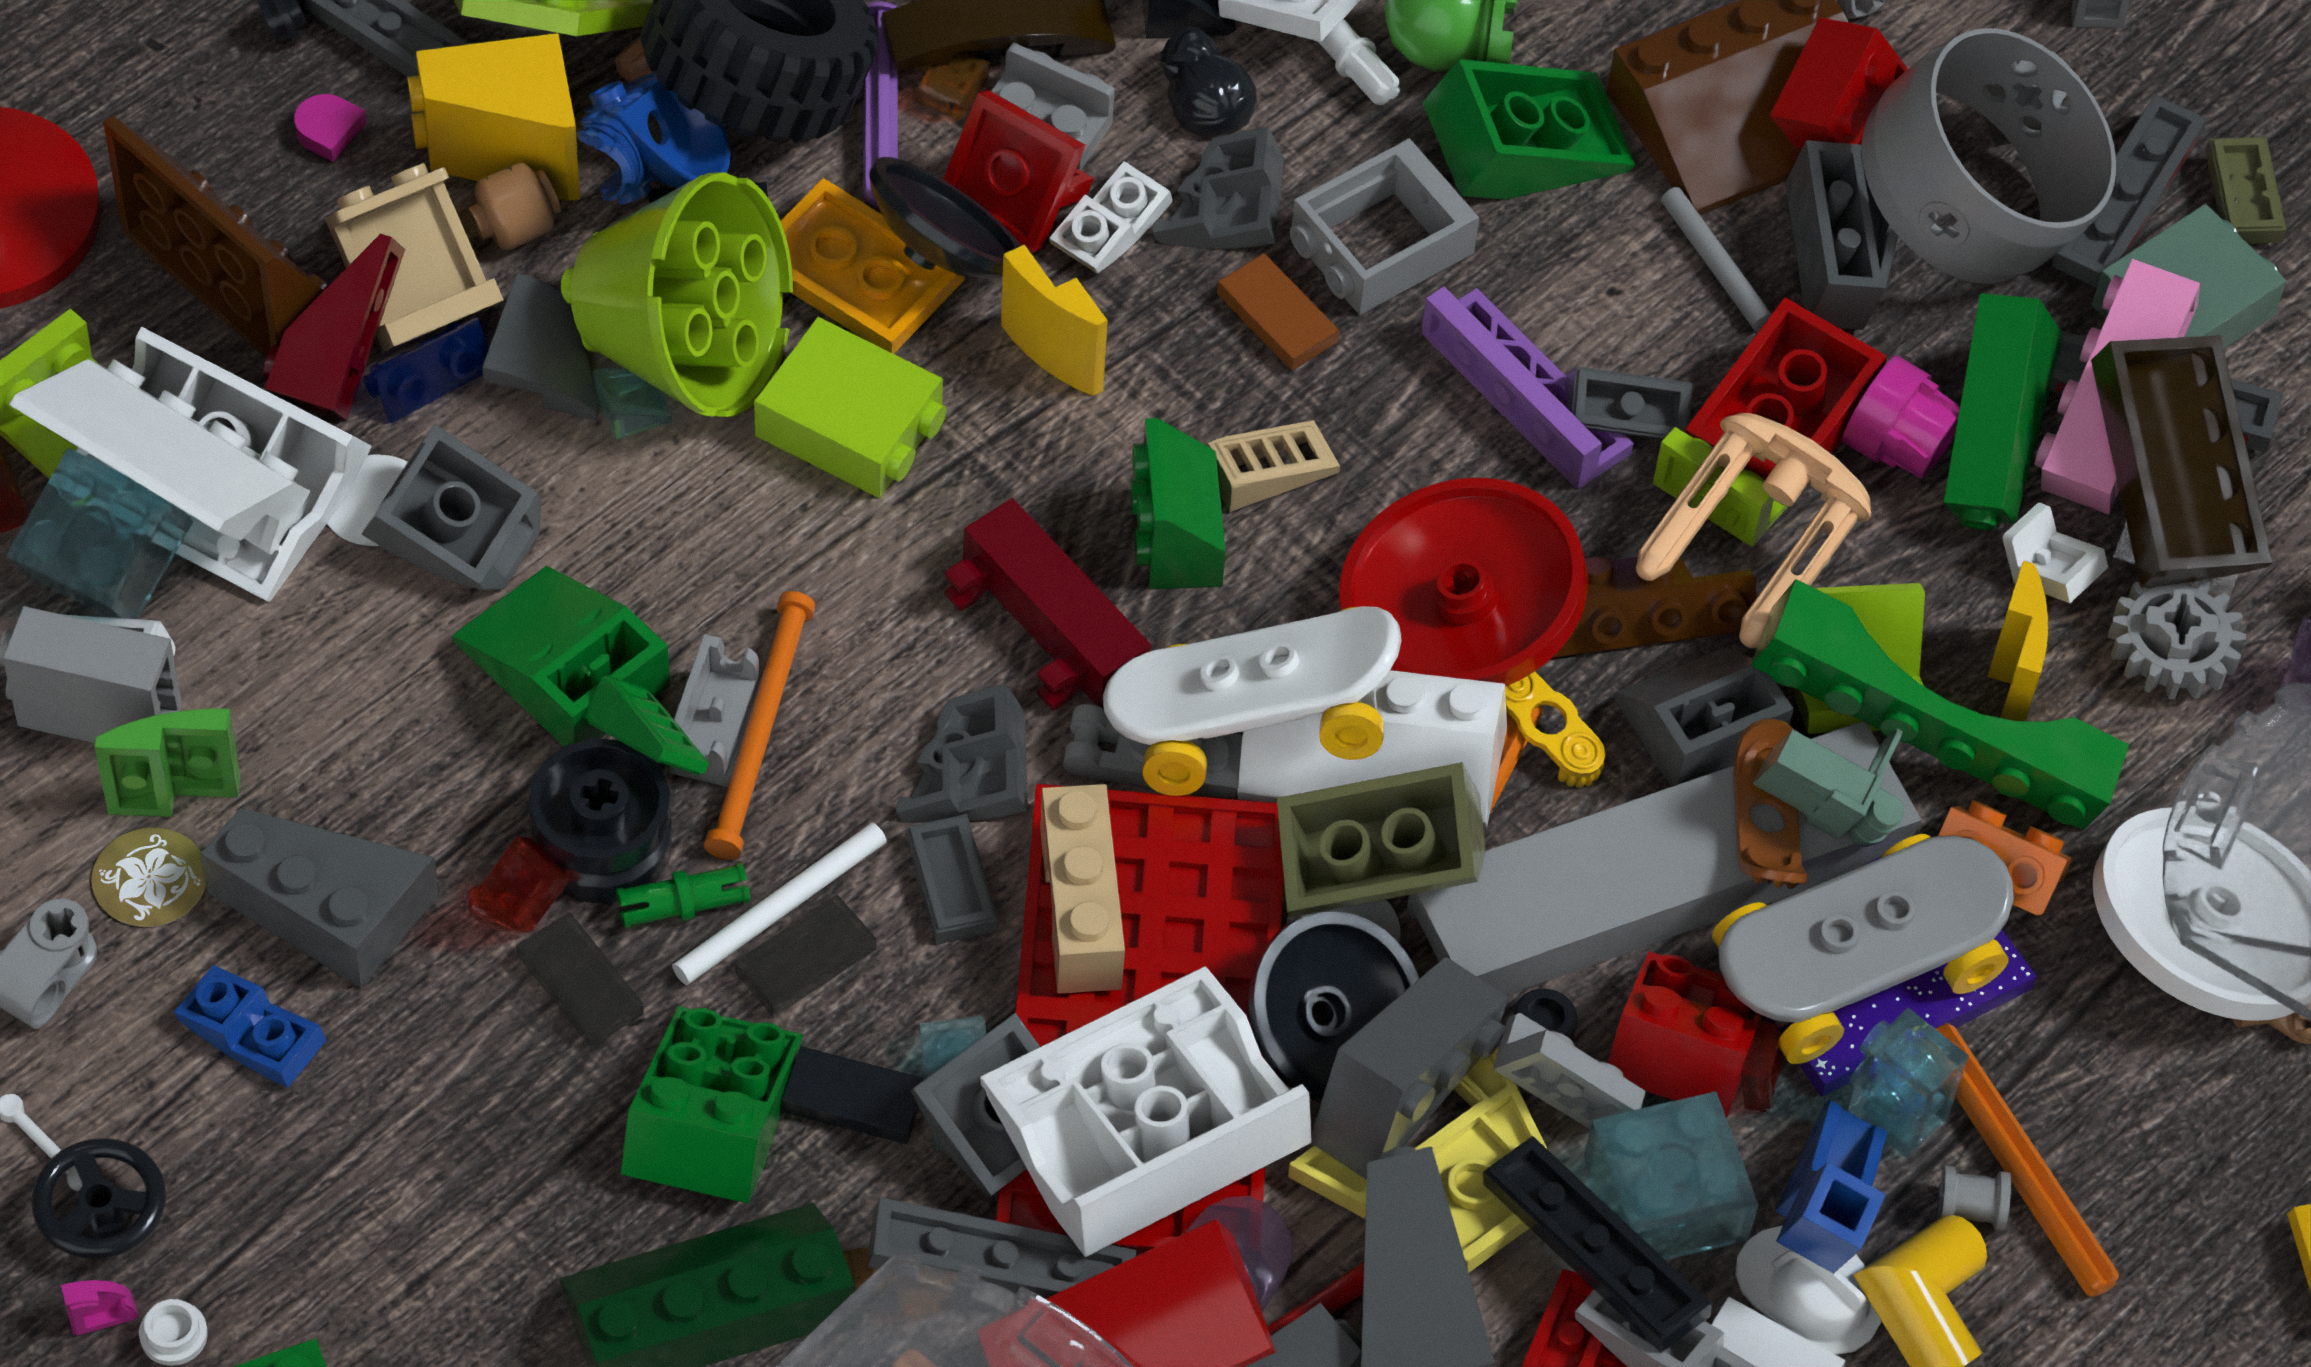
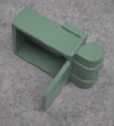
[1753,728,1904,847]

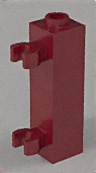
[944,497,1152,710]

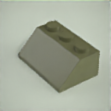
[1277,762,1486,917]

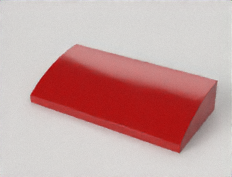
[978,1219,1276,1367]

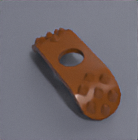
[1733,719,1808,889]

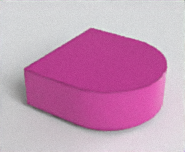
[294,94,367,162]

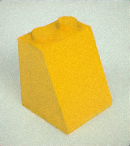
[407,33,580,201]

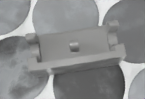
[669,634,761,787]

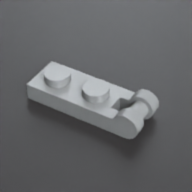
[1063,704,1242,800]

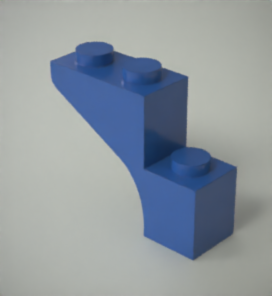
[1775,1100,1887,1274]

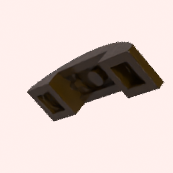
[880,0,1116,69]

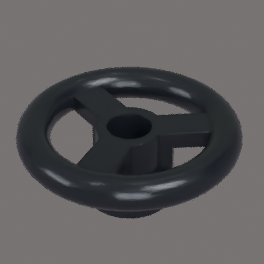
[32,1138,166,1259]

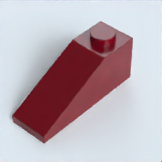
[263,233,406,420]

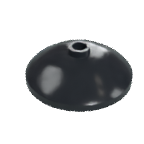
[869,157,1021,279]
[1248,911,1419,1103]

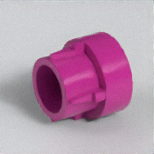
[1842,355,1960,479]

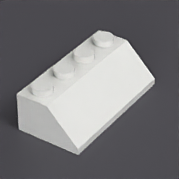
[1237,670,1507,830]

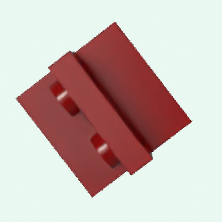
[943,90,1094,253]

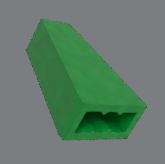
[1943,293,2063,531]

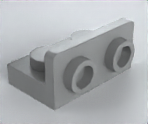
[992,43,1115,170]
[1492,1013,1646,1130]

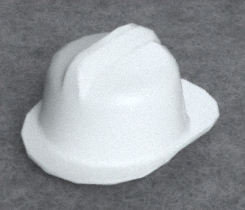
[1735,1226,1881,1355]

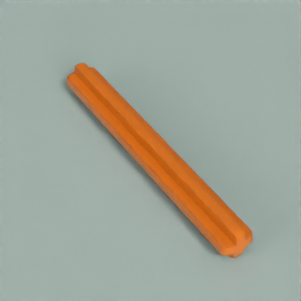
[1923,1023,2119,1297]

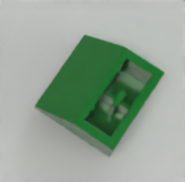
[1130,418,1226,590]

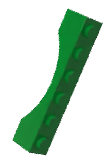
[1750,579,2129,830]

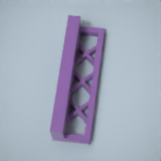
[1421,287,1634,490]

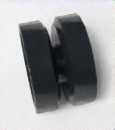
[529,738,672,904]

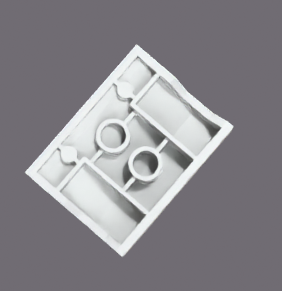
[55,327,372,602]
[9,359,310,555]
[980,966,1312,1257]

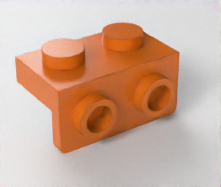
[1938,800,2074,916]

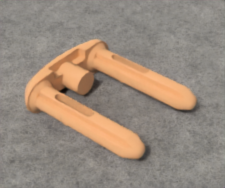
[1636,413,1871,649]

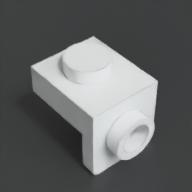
[2003,503,2108,603]

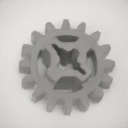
[2108,580,2246,700]

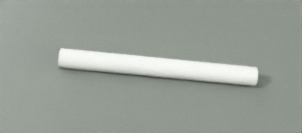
[672,823,887,985]

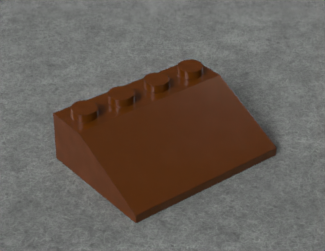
[1607,0,1848,215]
[103,115,328,358]

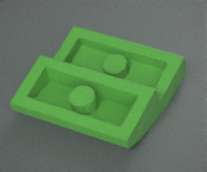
[95,709,241,817]

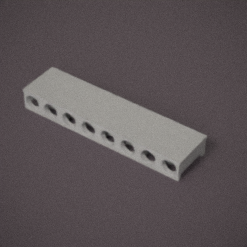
[1407,721,1922,995]

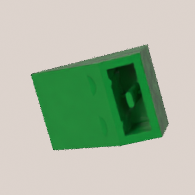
[452,566,670,747]
[621,1006,803,1204]

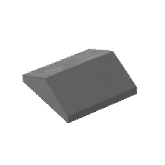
[910,1013,1040,1197]

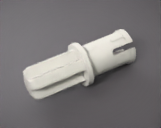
[1315,18,1400,105]

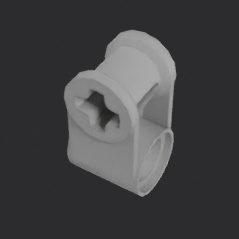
[0,899,97,1029]

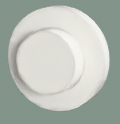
[139,1299,208,1366]

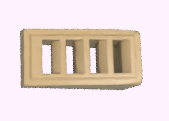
[1206,420,1340,512]

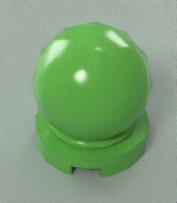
[1384,0,1518,72]

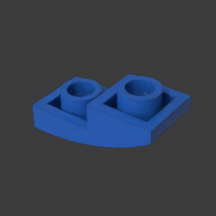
[174,965,327,1088]

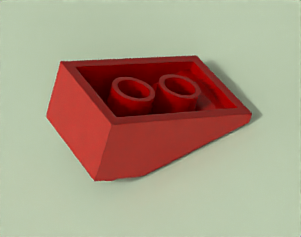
[1685,297,1887,481]

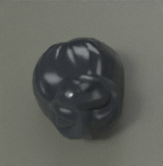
[1158,26,1258,138]

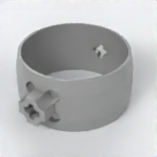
[1862,28,2116,284]

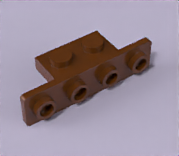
[1552,555,1756,658]

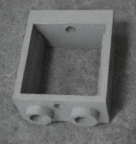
[1290,138,1479,315]

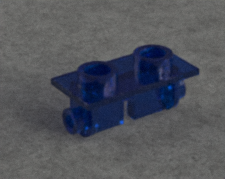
[363,318,489,423]

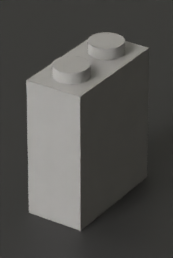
[0,606,183,743]

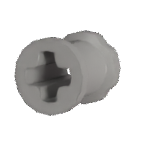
[1937,1165,2011,1231]

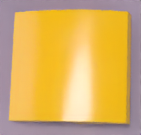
[1001,245,1108,396]
[1987,561,2048,721]

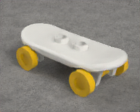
[1103,606,1402,796]

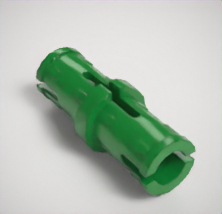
[616,862,750,929]

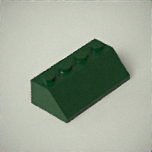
[560,1203,855,1367]

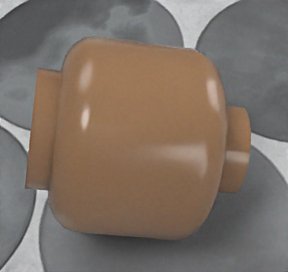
[467,163,561,251]

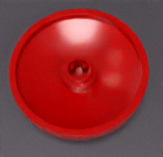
[0,107,101,309]
[1339,478,1588,687]

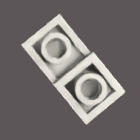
[1049,161,1173,274]

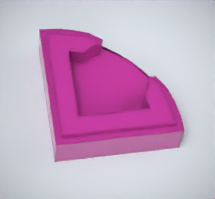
[61,1280,139,1336]

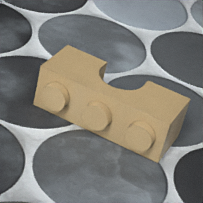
[1040,784,1125,994]

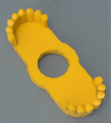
[1505,672,1605,788]

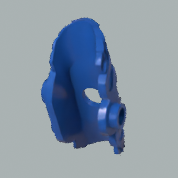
[577,72,730,204]

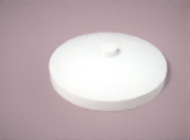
[2093,807,2311,1021]

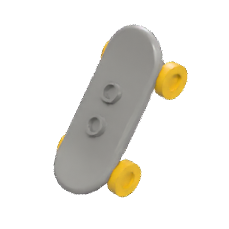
[1712,834,2014,1064]

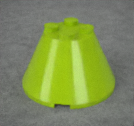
[561,172,793,417]

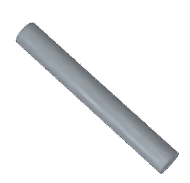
[1661,187,1772,331]

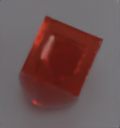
[467,836,571,934]

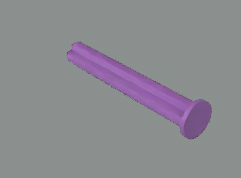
[863,2,898,211]

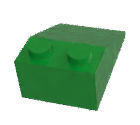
[1423,59,1635,200]

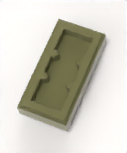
[2205,137,2286,244]

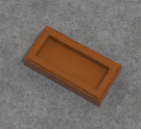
[1217,253,1339,371]

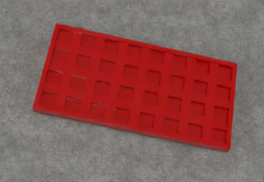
[996,784,1284,1268]

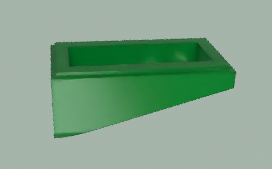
[584,675,709,776]

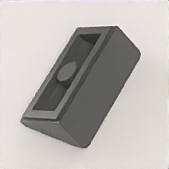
[1566,366,1693,440]

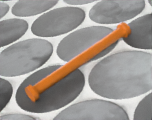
[704,591,816,860]

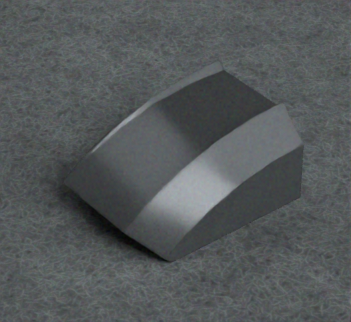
[361,424,541,590]

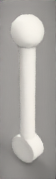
[0,1094,82,1191]

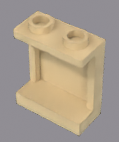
[325,163,504,352]

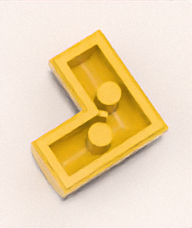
[1853,1215,1987,1367]

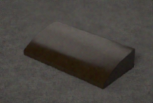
[2091,335,2272,588]

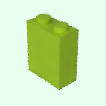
[754,317,947,499]

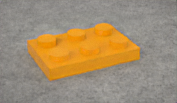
[781,178,965,354]

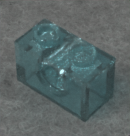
[1848,1008,1969,1159]

